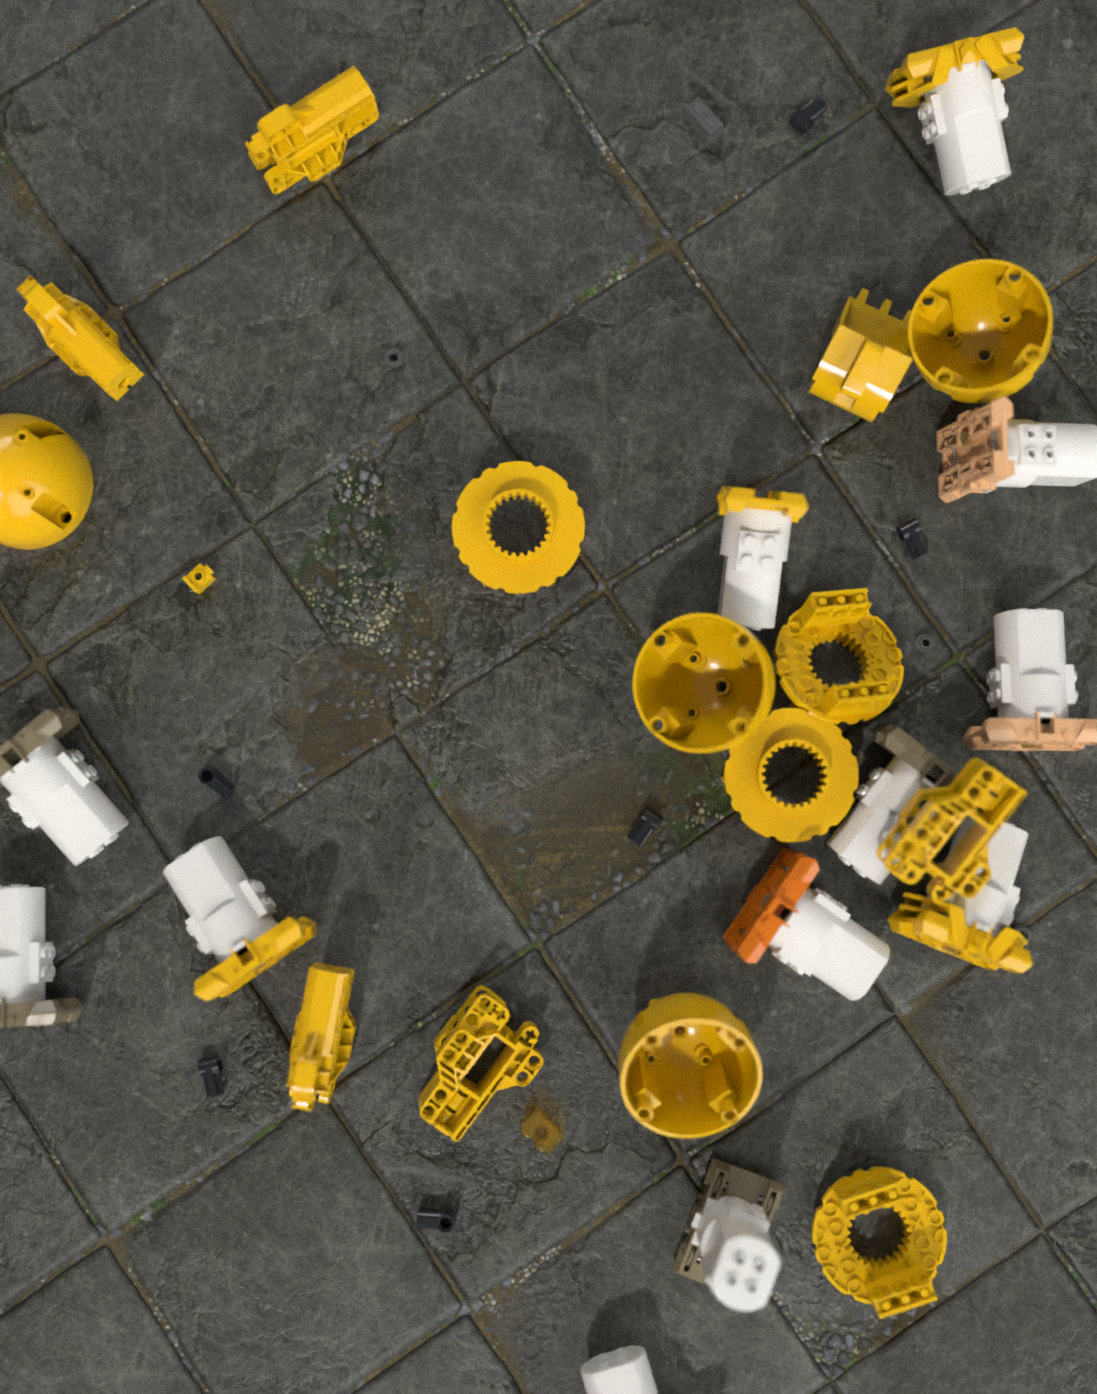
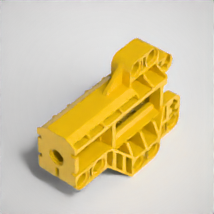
[245,65,379,194]
[16,275,144,401]
[876,758,1028,903]
[286,962,356,1111]
[418,985,543,1141]

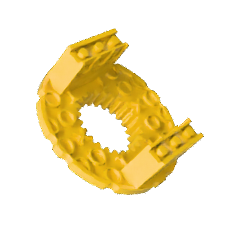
[452,461,585,594]
[773,588,904,724]
[720,708,859,842]
[811,1167,947,1319]

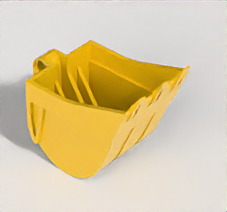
[808,288,913,422]

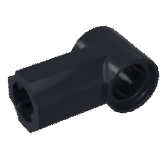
[788,97,828,136]
[896,518,929,559]
[198,766,237,800]
[627,806,664,847]
[198,1055,225,1097]
[416,1208,457,1233]

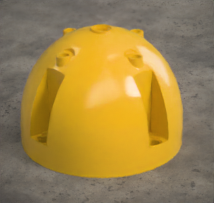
[908,259,1053,404]
[0,413,93,550]
[633,613,775,753]
[618,993,762,1138]

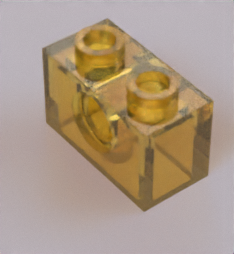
[520,1105,565,1154]

